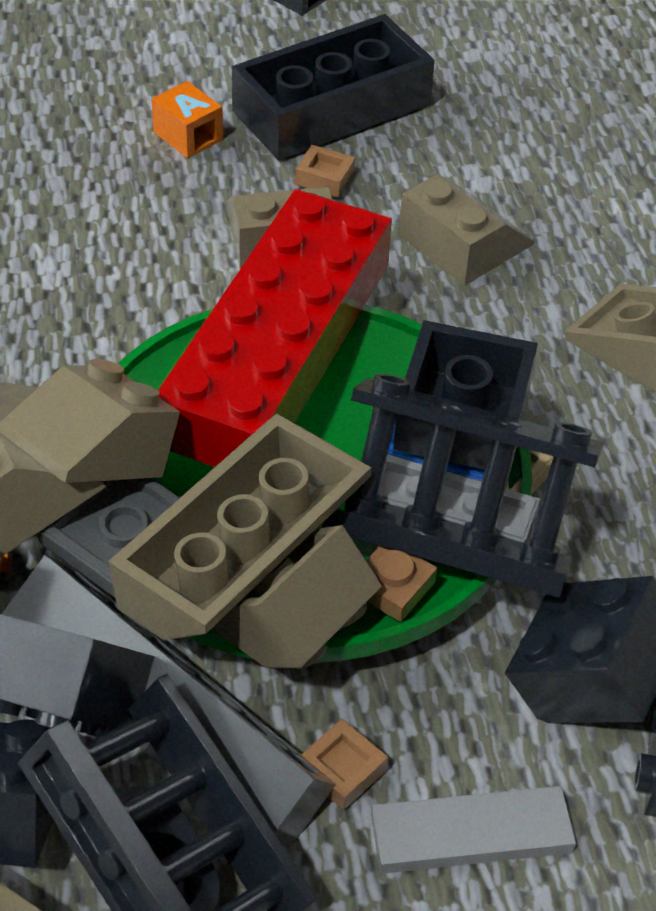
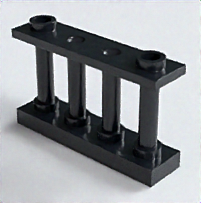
[322,374,604,598]
[18,674,319,911]

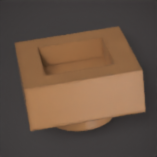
[294,145,355,197]
[366,545,437,622]
[301,719,388,810]

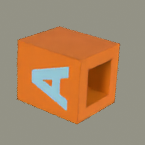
[151,80,223,159]

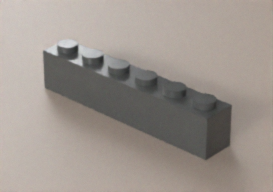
[2,555,336,847]

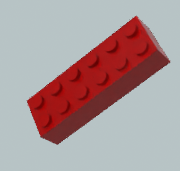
[158,189,392,467]

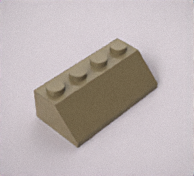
[0,382,106,556]
[108,413,371,640]

